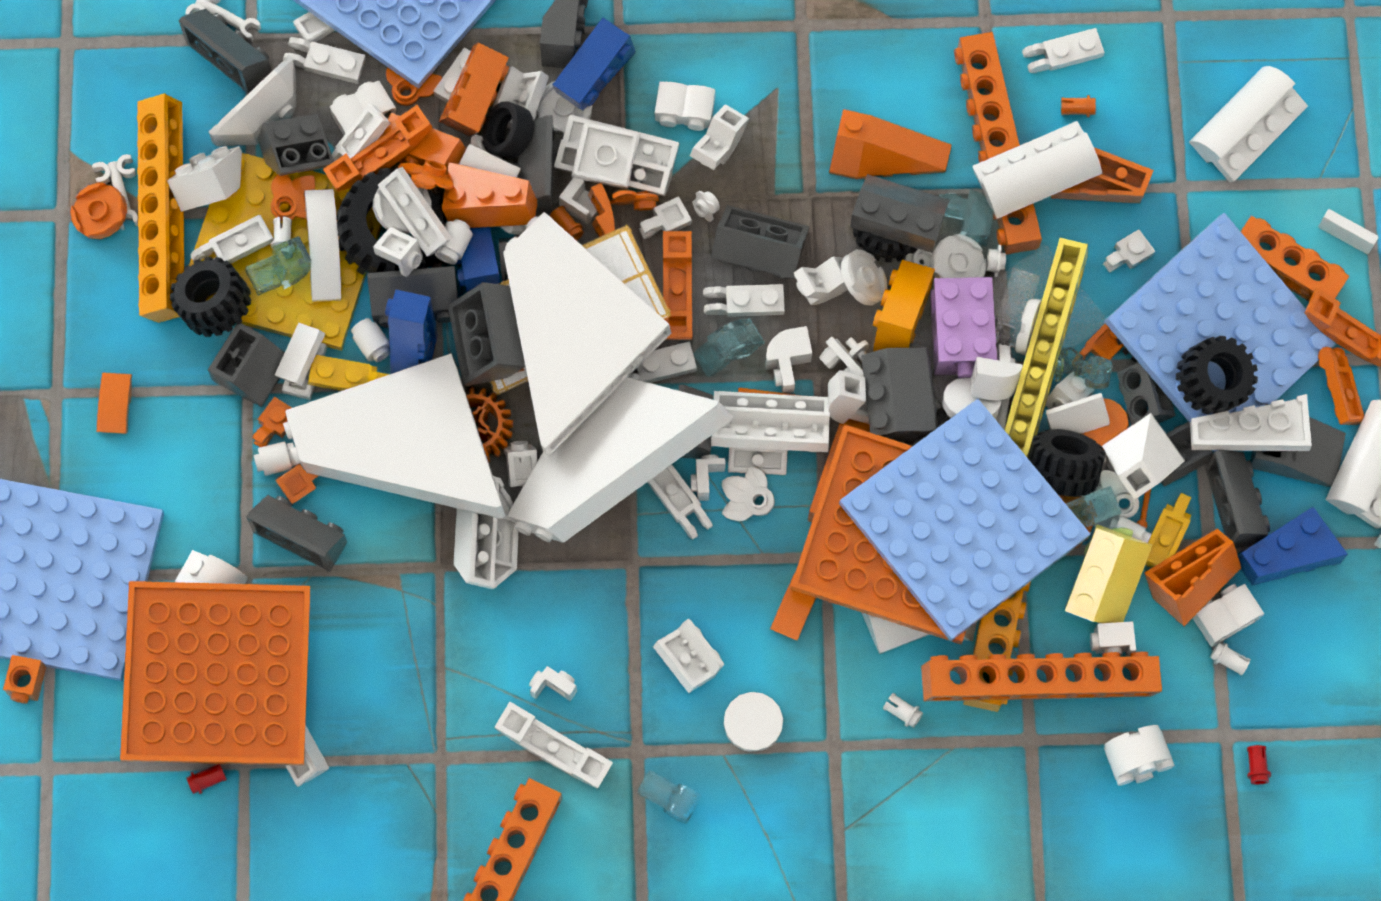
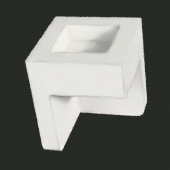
[559,178,597,225]

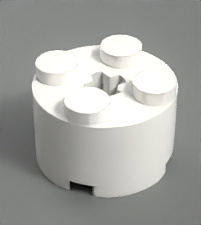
[1104,725,1175,786]

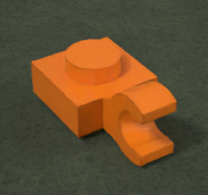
[252,396,292,447]
[275,464,318,504]

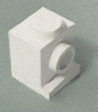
[1090,621,1136,657]

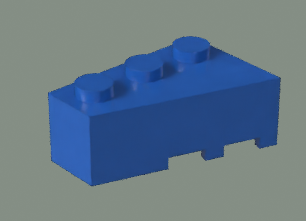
[552,18,636,111]
[456,227,501,292]
[1238,507,1348,586]

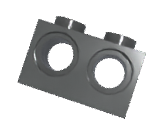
[1117,362,1176,426]

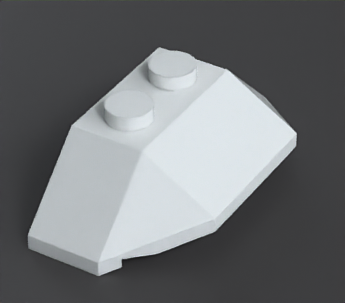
[209,55,296,146]
[454,476,519,589]

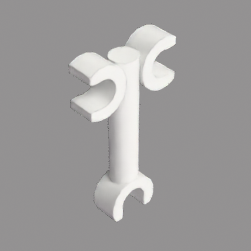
[185,0,261,42]
[92,154,138,230]

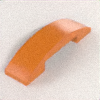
[323,105,432,192]
[663,231,692,340]
[1304,288,1381,367]

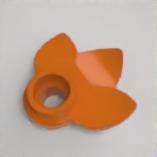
[386,67,442,106]
[398,160,454,190]
[271,174,315,221]
[610,190,659,211]

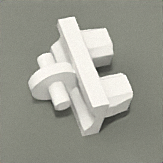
[819,336,869,377]

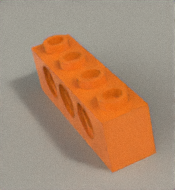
[1241,216,1349,301]

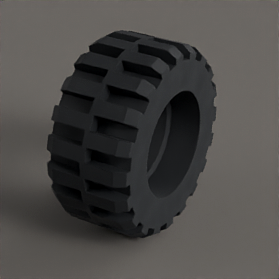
[336,168,447,275]

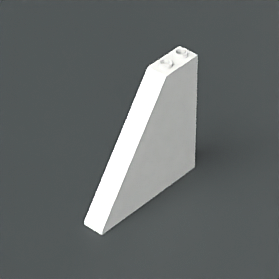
[503,212,671,457]
[283,353,506,519]
[507,377,733,543]

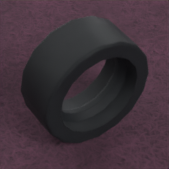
[482,101,534,159]

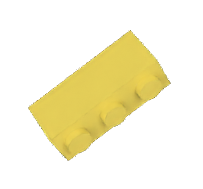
[1065,524,1153,623]

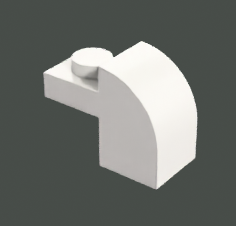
[690,104,749,170]
[794,256,848,305]
[765,326,812,394]
[970,344,1023,401]
[828,370,869,424]

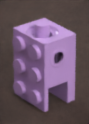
[930,277,997,379]

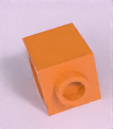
[3,655,46,704]

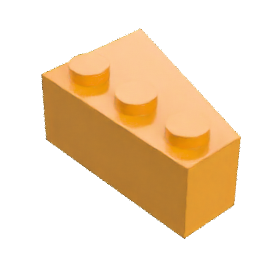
[873,259,935,352]

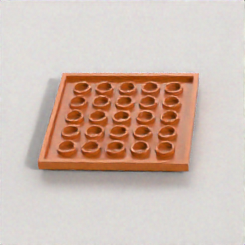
[790,424,966,645]
[120,581,311,766]

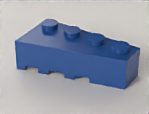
[385,290,438,374]

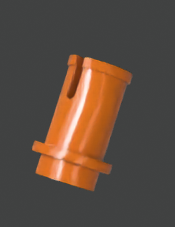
[1061,95,1096,117]
[550,206,584,241]

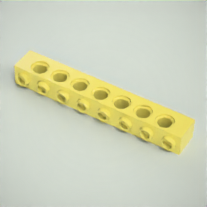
[1005,238,1088,458]

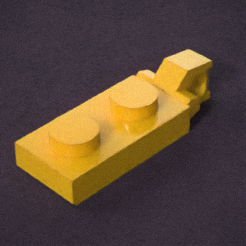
[308,355,390,391]
[1145,493,1191,568]

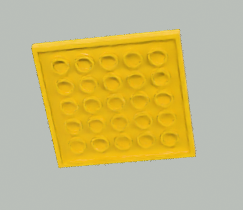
[189,153,382,351]

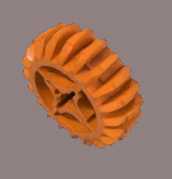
[466,387,514,462]

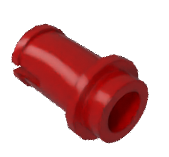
[1247,745,1271,785]
[186,764,227,794]

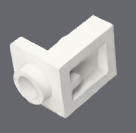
[373,227,423,277]
[504,441,537,487]

